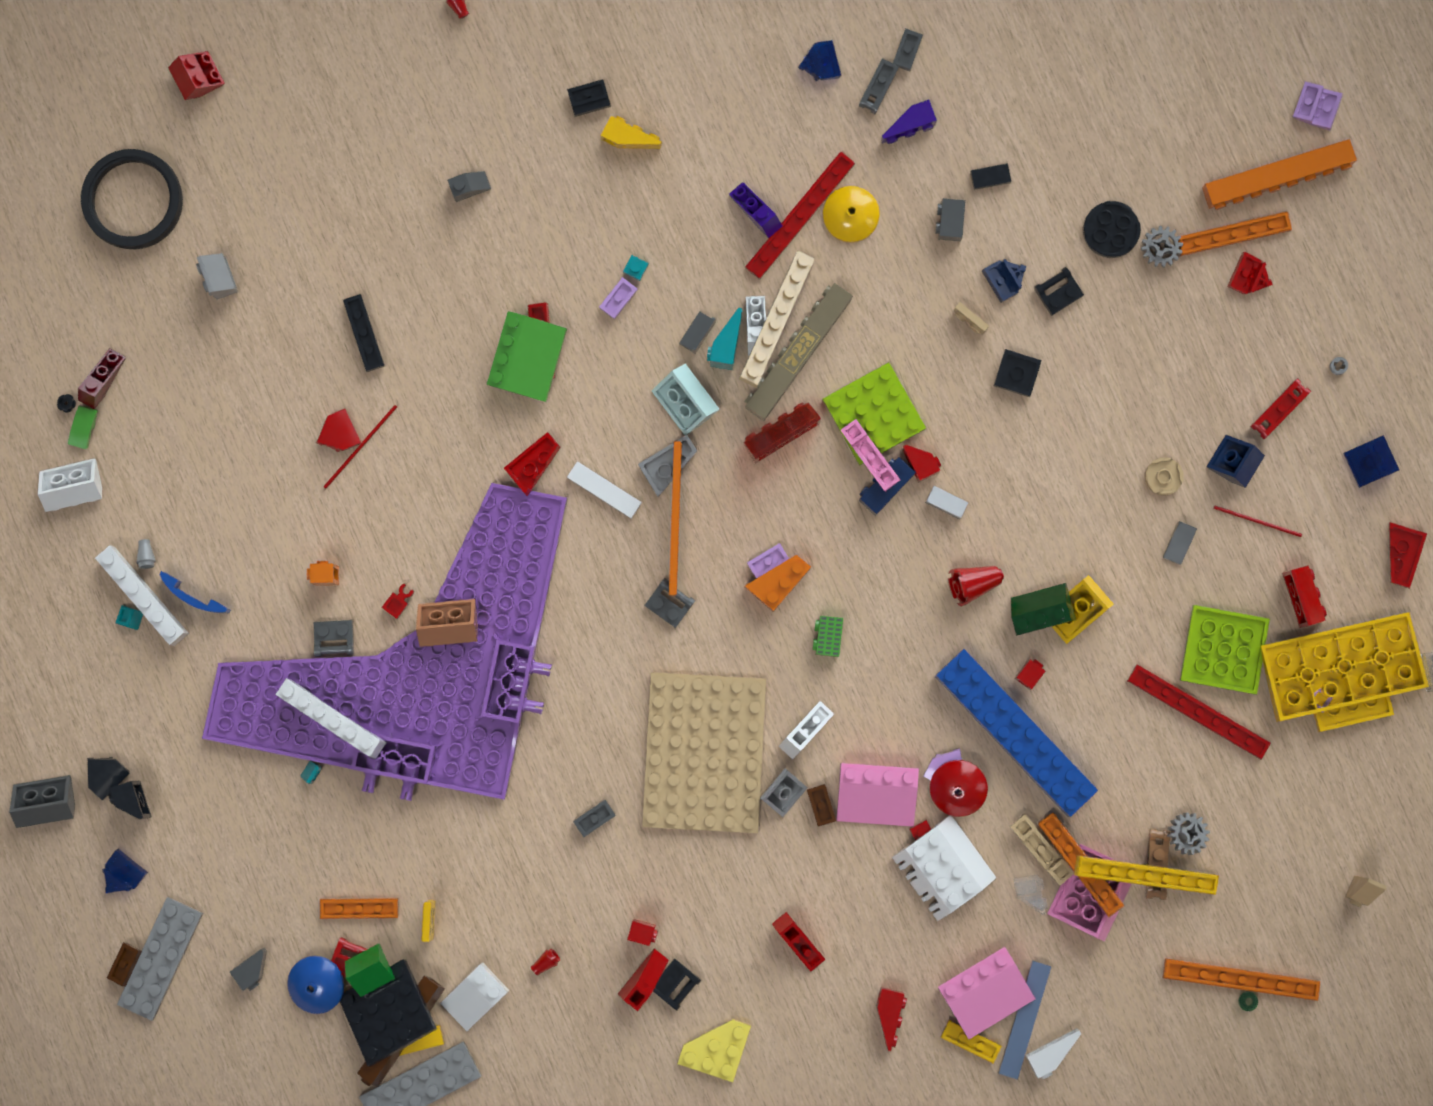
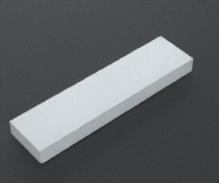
[567,461,642,519]

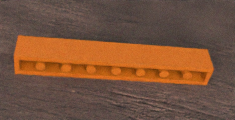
[1202,139,1357,210]

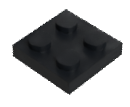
[994,349,1042,397]

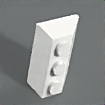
[38,458,102,512]

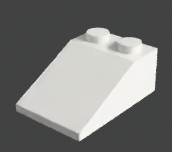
[440,962,509,1031]

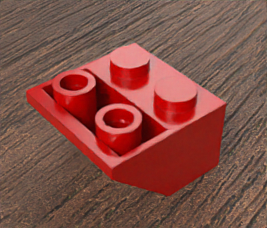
[168,51,225,100]

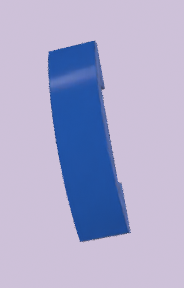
[159,571,231,614]

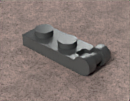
[859,58,899,114]

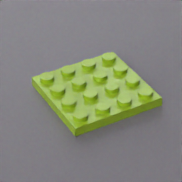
[822,362,926,466]
[1180,605,1270,695]

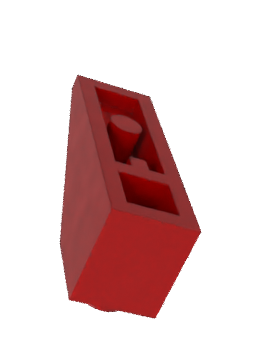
[772,912,826,972]

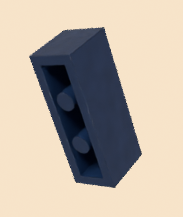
[859,457,916,516]

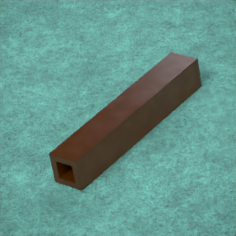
[357,975,445,1086]

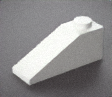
[779,701,834,759]
[1025,1028,1081,1079]

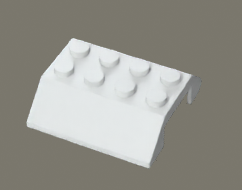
[892,815,996,921]

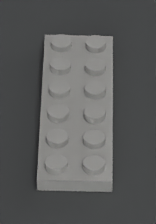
[117,897,203,1021]
[359,1041,481,1106]

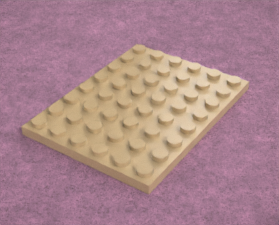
[642,672,766,833]

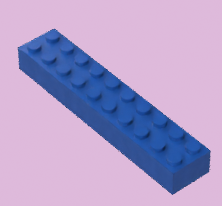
[935,649,1099,817]

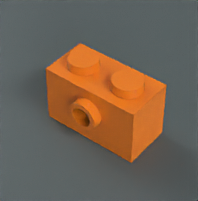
[307,561,339,586]

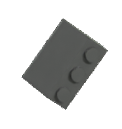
[9,775,75,828]

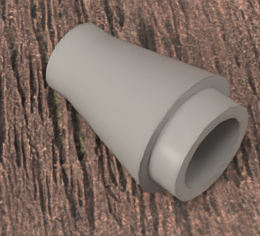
[136,539,156,569]

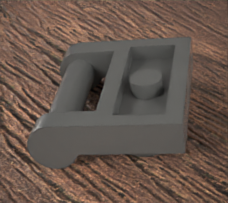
[644,578,696,628]
[313,620,354,657]

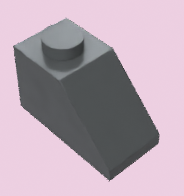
[447,171,491,202]
[230,948,267,991]

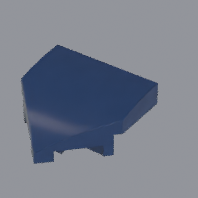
[982,259,1026,303]

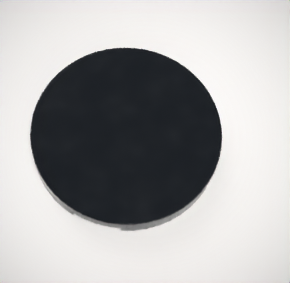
[1083,201,1141,258]

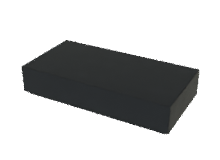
[970,163,1012,190]

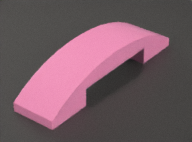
[841,419,901,491]

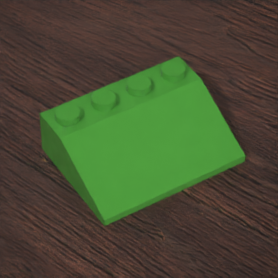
[487,311,567,402]

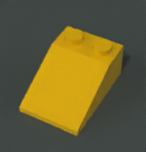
[1052,575,1114,644]

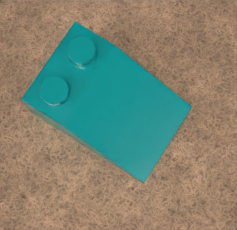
[707,308,742,371]

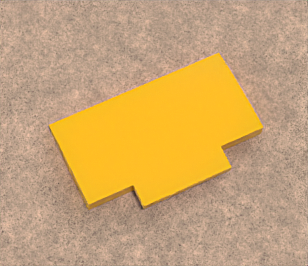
[1260,612,1429,732]

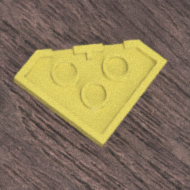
[677,1019,751,1082]

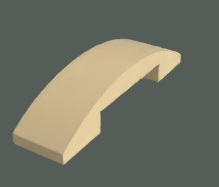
[1010,814,1074,886]

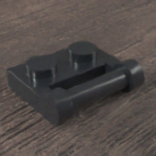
[1034,267,1084,316]
[653,958,702,1011]

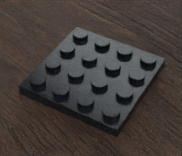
[340,959,437,1067]

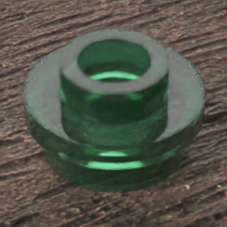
[1238,992,1258,1011]

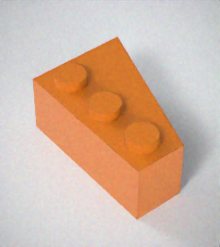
[744,555,811,612]

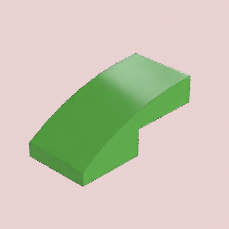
[68,405,98,449]

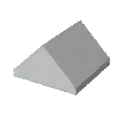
[760,769,807,817]

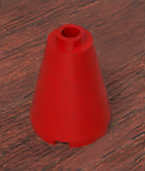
[948,566,1004,607]

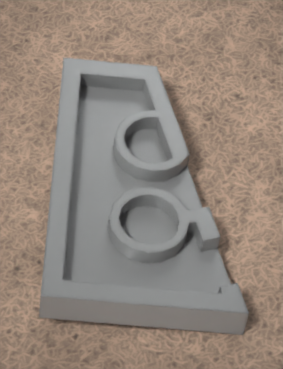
[638,435,697,497]

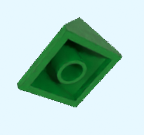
[345,944,395,997]

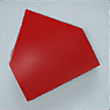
[1227,252,1273,295]
[316,409,361,452]

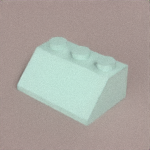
[652,364,719,435]

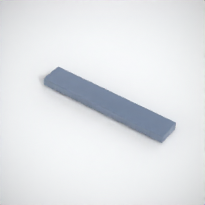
[998,960,1051,1080]

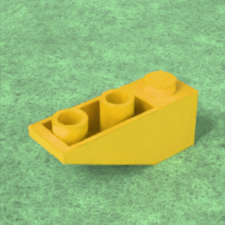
[600,116,662,149]

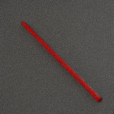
[323,405,397,489]

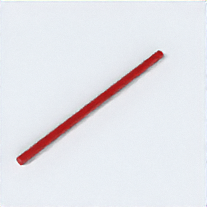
[1213,505,1302,537]

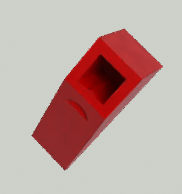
[618,948,669,1012]
[876,987,907,1051]

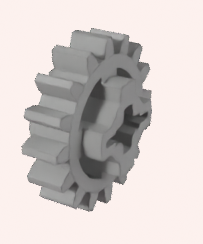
[1141,226,1183,268]
[1167,812,1210,855]

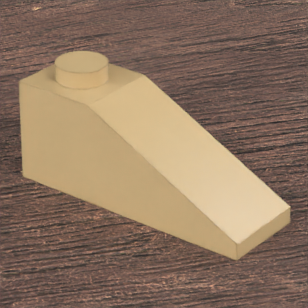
[1346,876,1387,908]

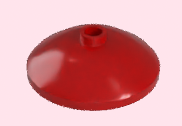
[930,760,988,817]

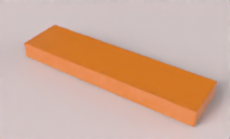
[320,898,398,919]

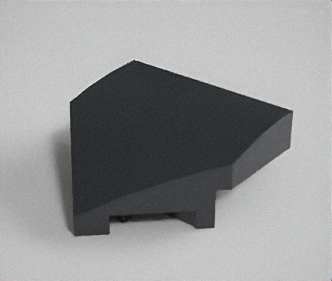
[87,757,130,801]

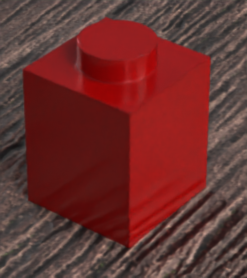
[1014,659,1046,690]

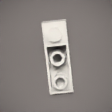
[746,296,766,356]

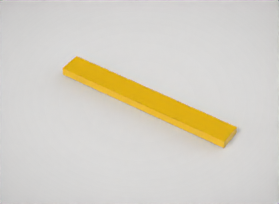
[1074,855,1219,895]

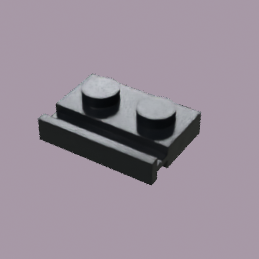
[567,79,611,117]

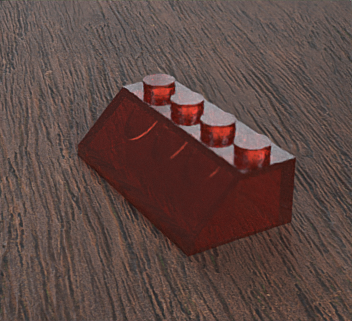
[743,402,821,464]

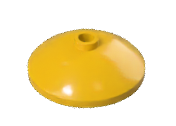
[823,186,880,243]

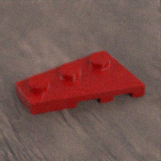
[504,432,561,496]
[1389,522,1427,589]

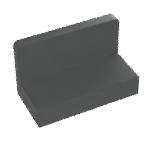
[679,311,716,354]

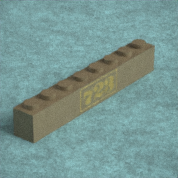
[745,283,853,421]

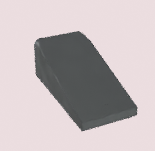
[1163,521,1197,565]

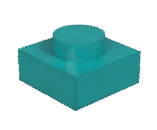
[623,255,649,281]

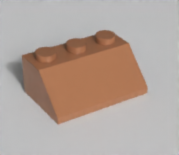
[416,599,478,647]

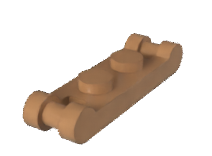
[1146,829,1170,900]

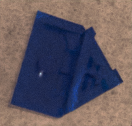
[798,40,841,81]
[102,849,148,893]

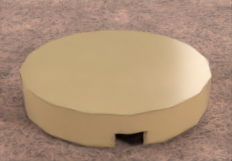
[1145,458,1184,496]

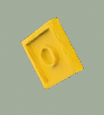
[421,900,436,942]

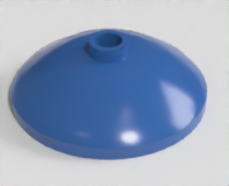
[287,956,345,1014]

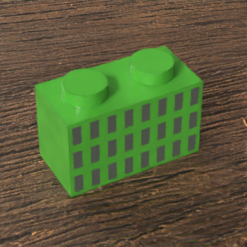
[812,616,843,657]

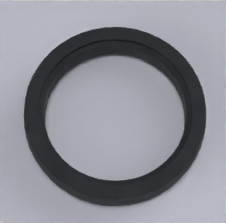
[81,149,183,250]

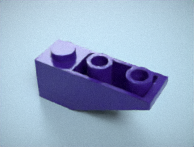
[881,100,937,144]
[729,182,783,238]

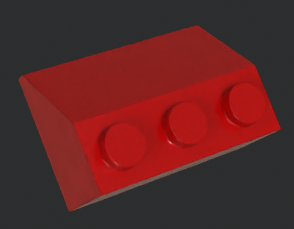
[1282,565,1327,628]

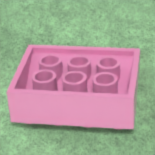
[836,763,919,827]
[1047,844,1132,942]
[938,947,1035,1039]

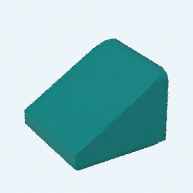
[115,605,143,630]
[301,761,322,784]

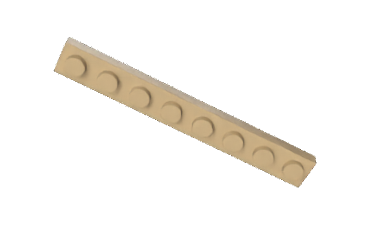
[739,250,814,388]

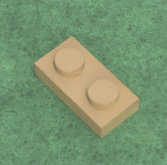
[953,302,989,335]

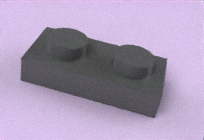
[893,28,923,71]
[573,800,616,837]

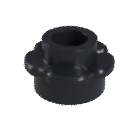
[57,394,76,413]

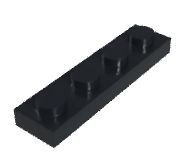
[343,294,385,372]

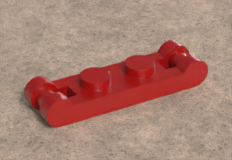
[1250,378,1311,440]

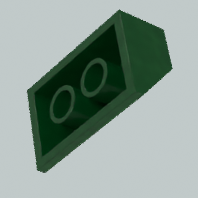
[1011,583,1076,636]

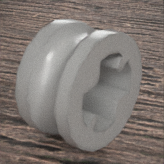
[1330,357,1348,375]

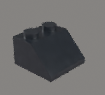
[108,781,152,819]

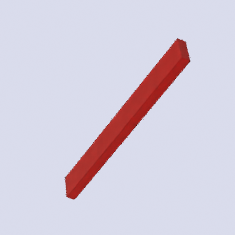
[745,151,855,280]
[1127,664,1271,760]

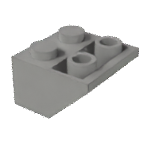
[196,253,238,300]

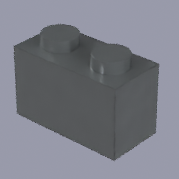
[935,198,966,242]

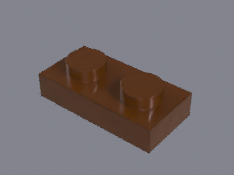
[807,784,836,827]
[107,942,142,987]

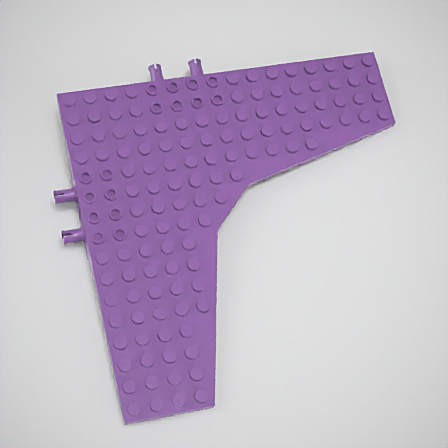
[202,483,567,801]

